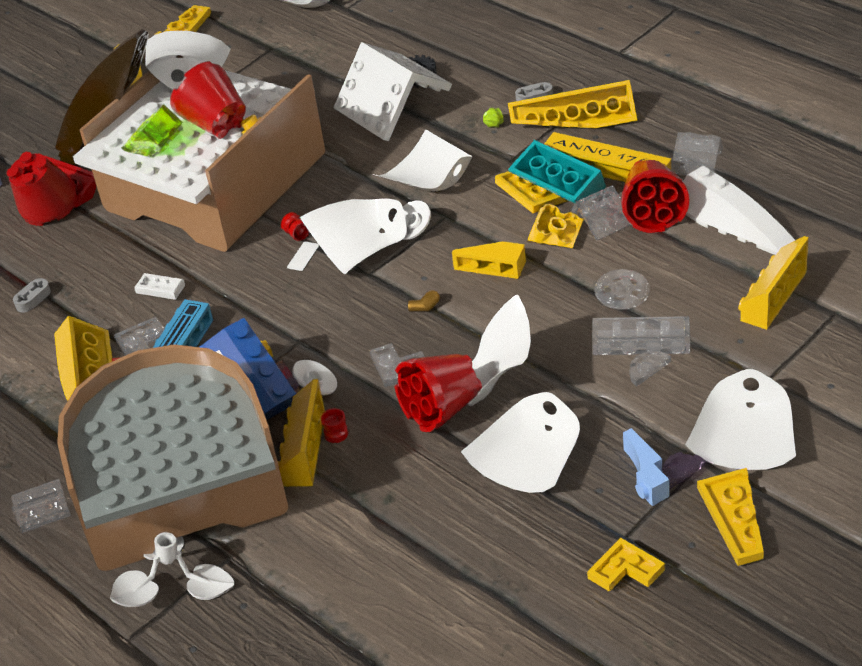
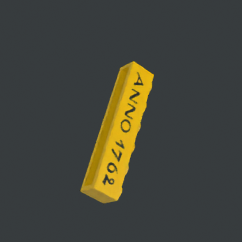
[545,132,671,182]

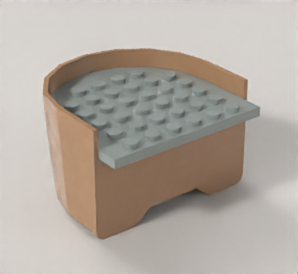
[57,345,288,571]

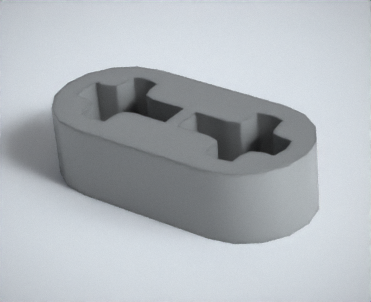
[515,82,553,101]
[13,278,51,313]

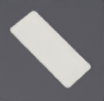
[287,241,319,271]

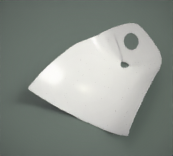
[145,31,231,89]
[300,199,407,274]
[467,295,531,406]

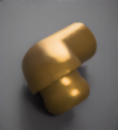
[408,290,440,312]

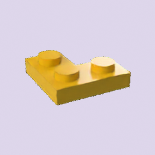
[587,538,665,592]

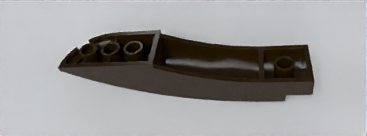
[55,29,149,167]

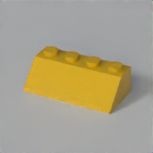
[738,236,809,330]
[277,379,325,487]

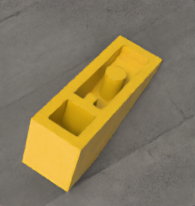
[452,241,526,279]

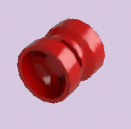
[281,212,310,241]
[321,408,348,443]

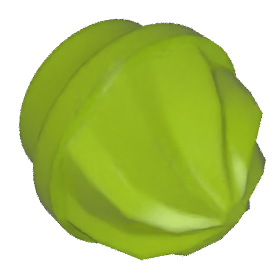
[483,108,504,128]

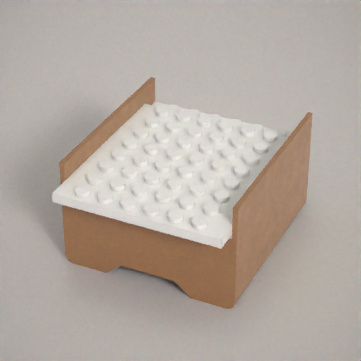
[73,55,325,252]

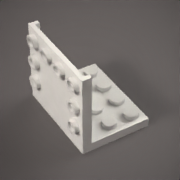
[334,42,452,141]

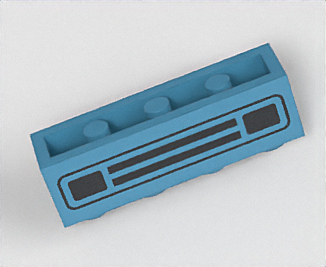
[153,299,213,348]

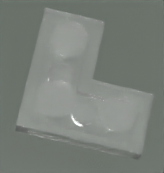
[114,317,165,356]
[370,343,425,387]

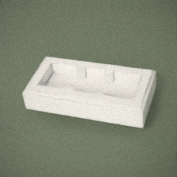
[134,273,185,300]

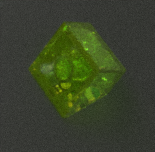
[121,104,183,157]

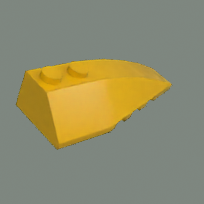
[508,80,637,129]
[54,316,112,401]

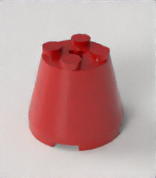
[170,61,246,139]
[7,152,78,226]
[621,160,689,233]
[394,354,482,432]

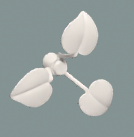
[110,532,235,607]

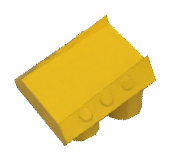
[527,204,584,248]

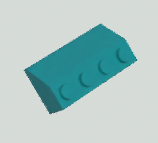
[508,140,606,203]

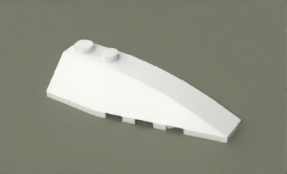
[683,166,795,255]

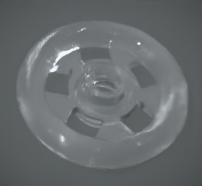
[594,269,650,310]

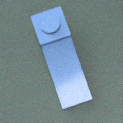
[623,428,669,506]

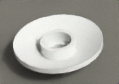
[393,201,431,240]
[292,360,337,395]

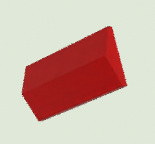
[38,153,97,207]

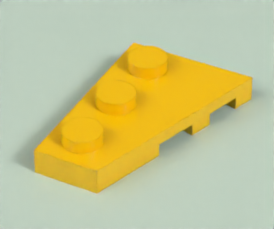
[495,171,568,213]

